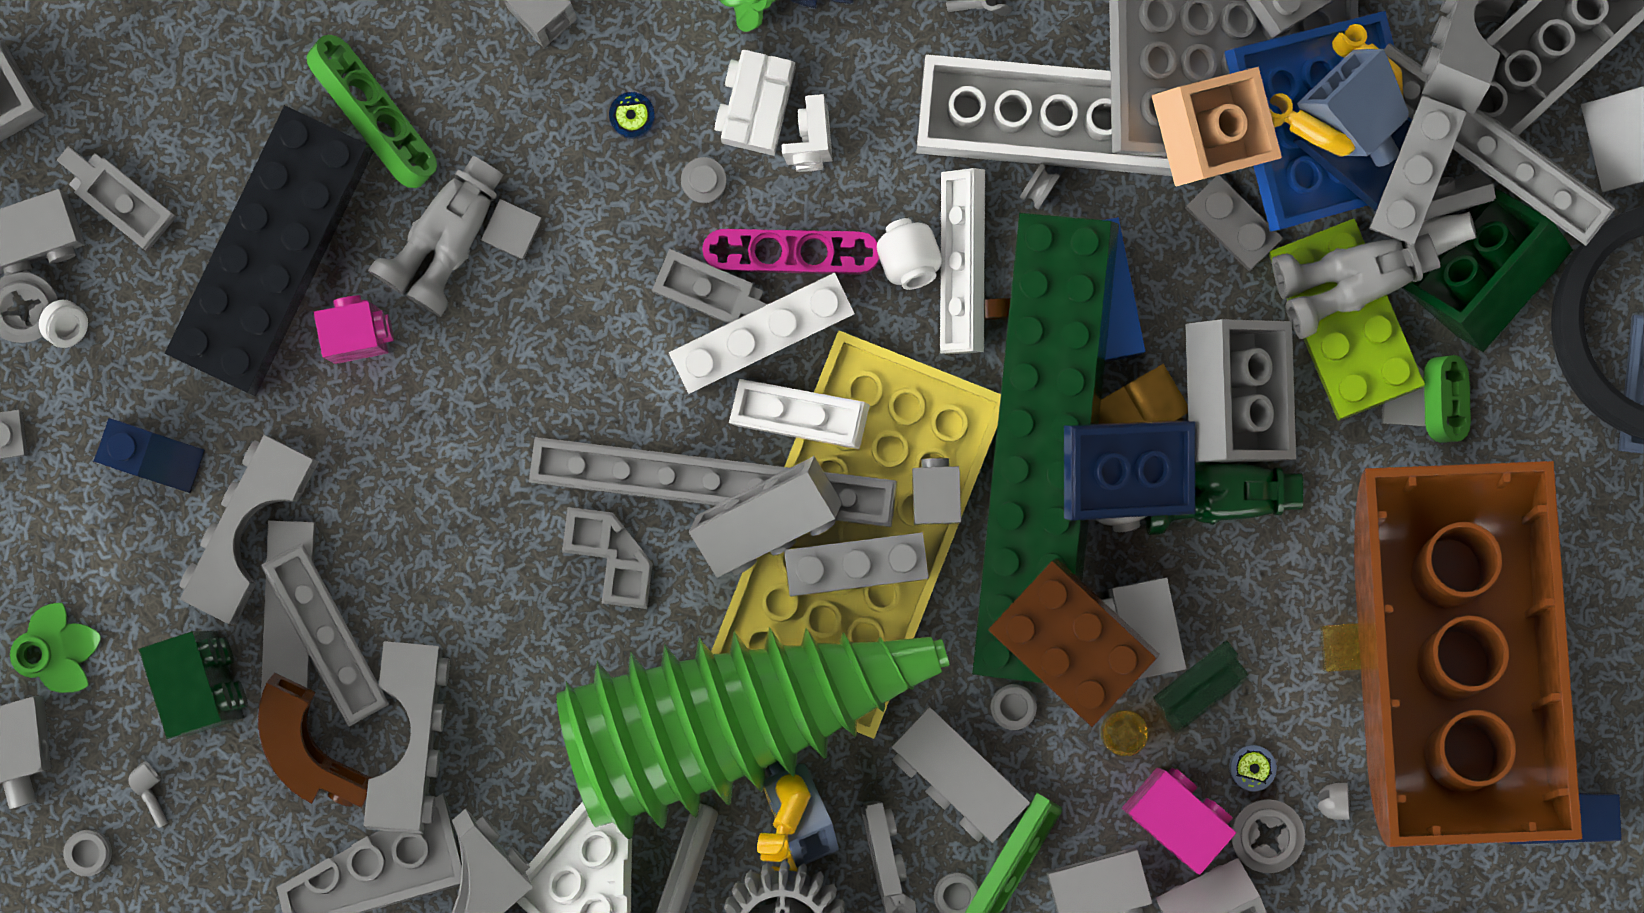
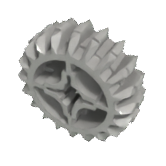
[724,860,845,913]

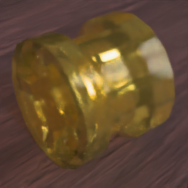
[1100,710,1148,756]

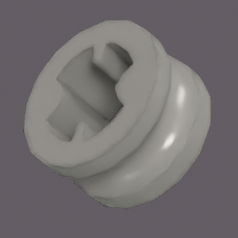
[1019,163,1060,210]

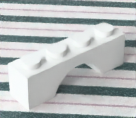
[669,273,855,394]

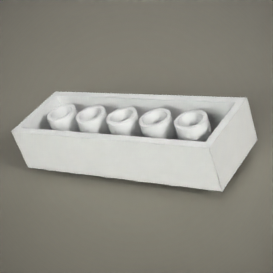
[916,55,1172,176]

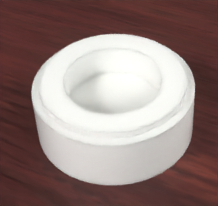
[39,300,88,348]

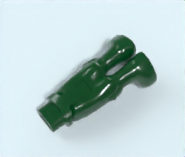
[1145,462,1303,535]

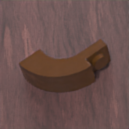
[258,672,371,808]

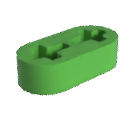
[1424,355,1471,443]

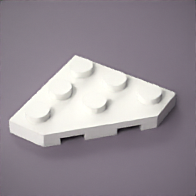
[517,801,632,913]

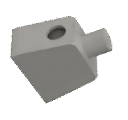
[0,696,51,809]

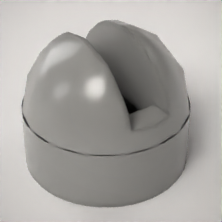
[1317,783,1350,820]

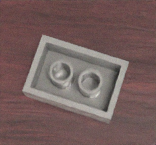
[1185,319,1296,462]

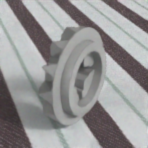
[0,270,58,343]
[1231,799,1305,873]

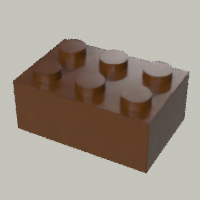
[988,558,1160,727]

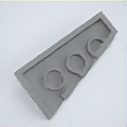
[276,793,462,913]

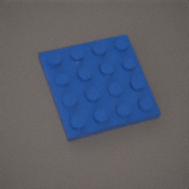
[1224,11,1412,232]

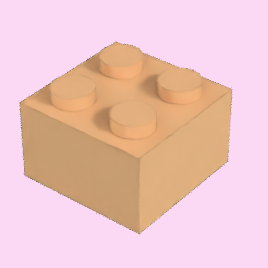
[1152,67,1282,186]

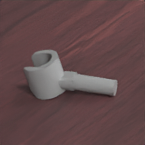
[946,0,1013,16]
[129,761,168,828]

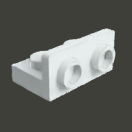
[781,94,833,172]

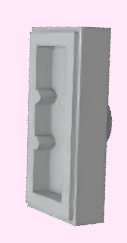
[1424,172,1496,221]

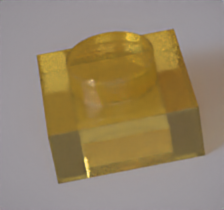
[1320,623,1361,672]

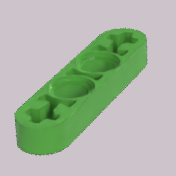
[307,35,437,188]

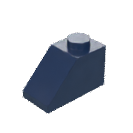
[93,418,205,493]

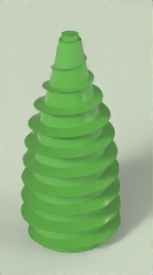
[556,627,950,839]

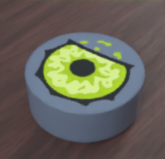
[1229,745,1277,791]

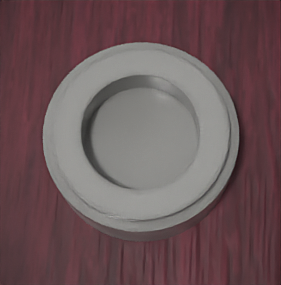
[990,684,1037,730]
[63,830,112,876]
[934,872,979,913]

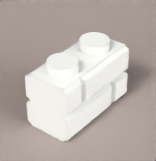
[714,50,796,156]

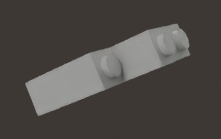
[452,808,533,913]

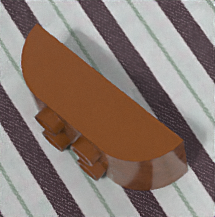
[1354,461,1582,847]

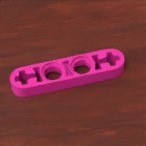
[702,229,879,274]

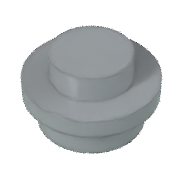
[681,157,727,203]

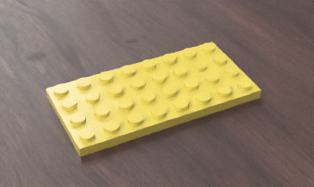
[711,330,1001,739]

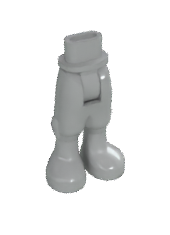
[368,156,503,317]
[1272,234,1440,339]

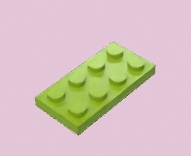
[1268,218,1425,421]

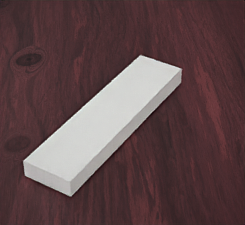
[940,168,985,354]

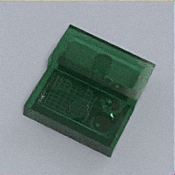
[1153,640,1249,735]

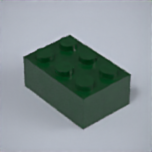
[138,631,248,739]

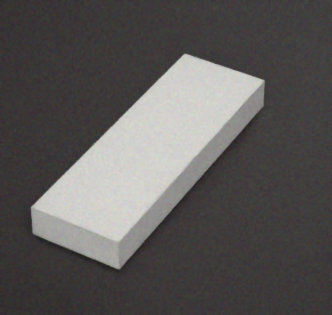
[729,379,870,450]

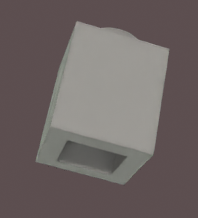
[912,458,961,525]

